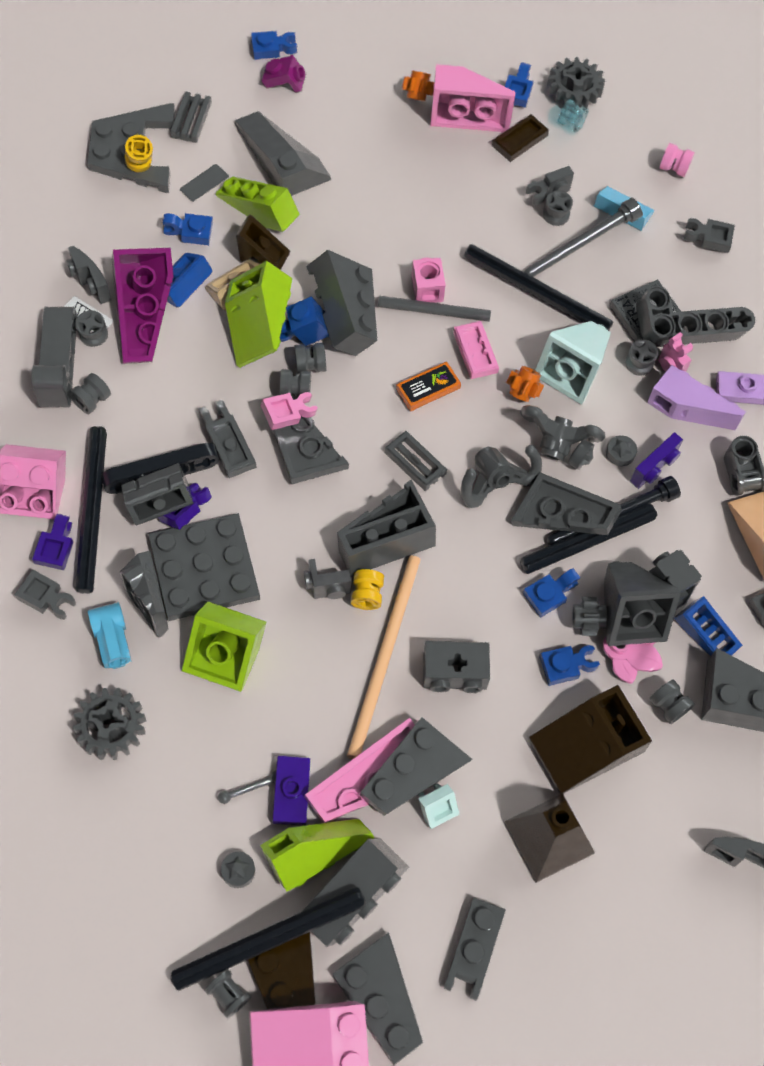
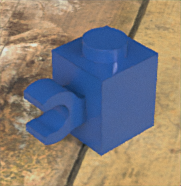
[280,296,329,346]

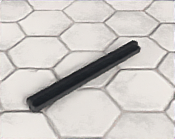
[520,504,657,574]

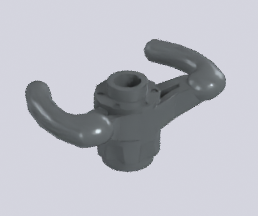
[520,405,605,461]
[461,445,542,508]

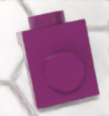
[262,55,306,93]

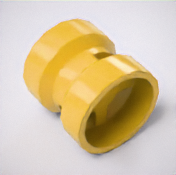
[125,135,153,172]
[351,569,384,610]

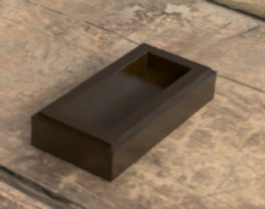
[492,114,549,162]

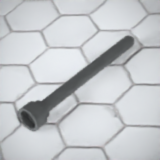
[524,197,643,277]

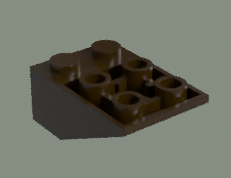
[528,685,652,795]

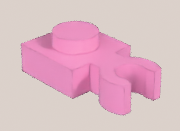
[658,332,693,372]
[260,392,318,430]

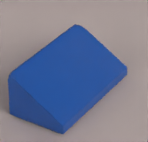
[167,253,213,308]

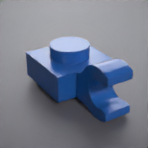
[505,62,534,108]
[163,213,213,246]
[523,568,580,618]

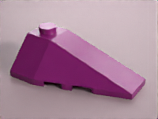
[112,247,173,364]

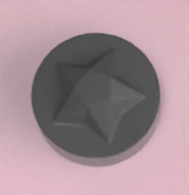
[606,435,637,466]
[569,439,595,470]
[221,852,255,888]

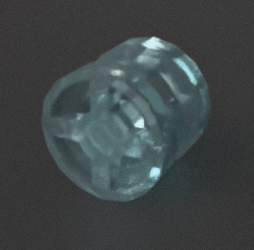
[558,99,589,133]

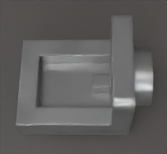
[304,559,351,599]

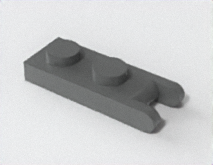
[444,898,506,1001]

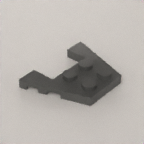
[88,103,175,193]

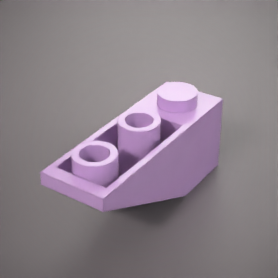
[647,365,746,430]

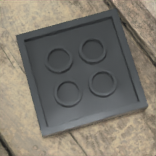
[149,513,260,621]

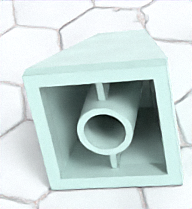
[536,321,611,405]

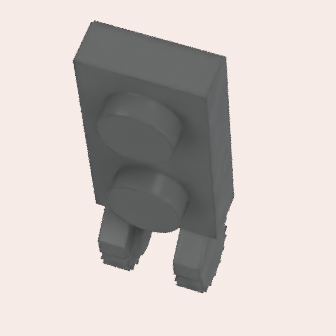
[199,400,257,478]

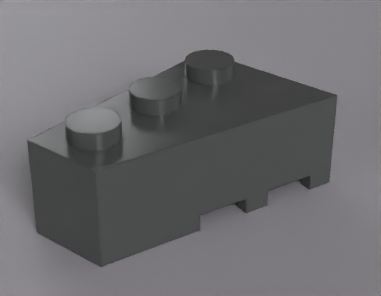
[337,479,436,577]
[701,648,764,732]
[302,839,409,947]

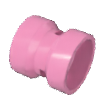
[659,143,695,177]

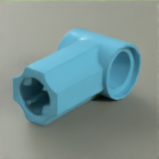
[88,602,132,669]

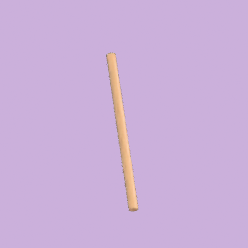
[347,555,421,760]

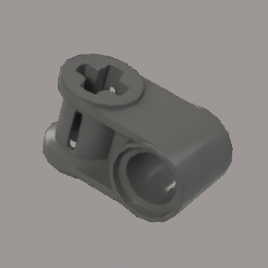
[724,436,764,496]

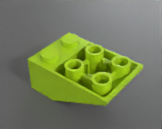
[225,261,293,368]

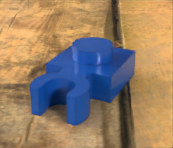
[251,31,297,60]
[539,645,600,686]

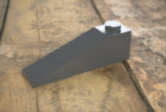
[235,111,331,196]

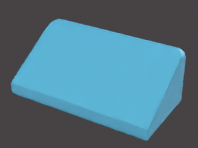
[594,186,655,231]

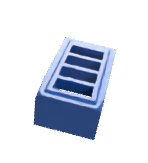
[674,596,743,656]

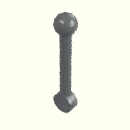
[218,771,276,804]

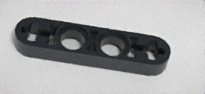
[101,443,220,494]

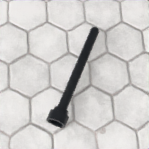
[547,476,681,545]

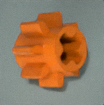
[402,71,434,102]
[506,366,544,402]

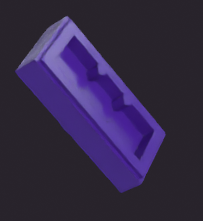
[272,756,311,826]

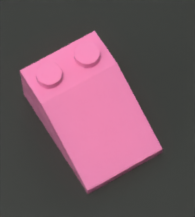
[431,64,515,132]
[249,1001,369,1066]

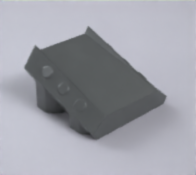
[120,551,169,638]

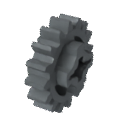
[547,57,605,109]
[73,688,146,760]

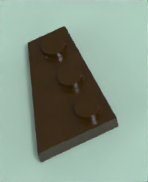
[248,932,316,1010]

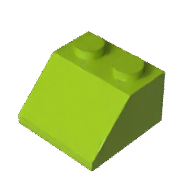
[182,601,267,692]

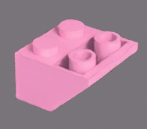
[0,444,66,519]

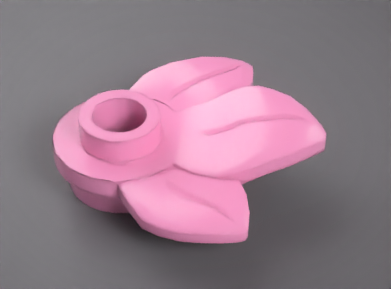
[603,637,663,684]

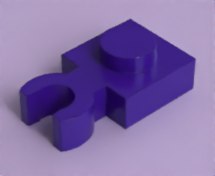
[158,483,212,530]

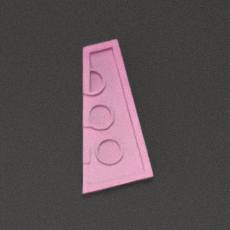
[304,718,415,823]

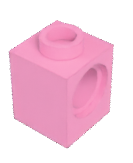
[411,258,446,303]

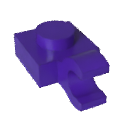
[32,514,74,570]

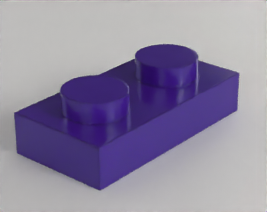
[630,432,683,489]

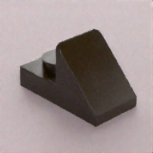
[236,214,291,270]

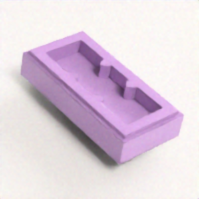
[716,371,764,405]

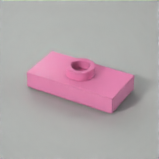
[453,321,499,379]

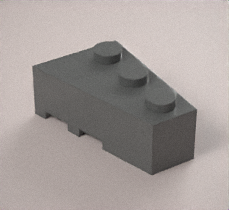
[306,249,378,356]

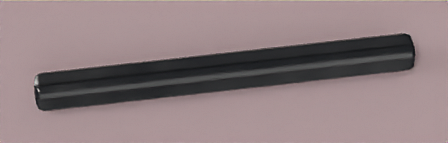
[464,244,613,331]
[75,426,107,594]
[171,888,366,991]

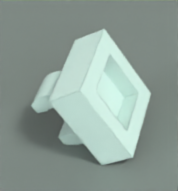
[418,783,460,829]

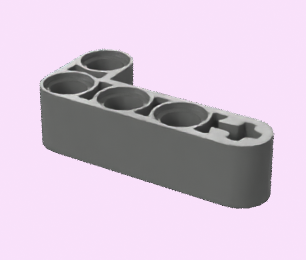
[636,286,755,347]
[32,307,77,407]

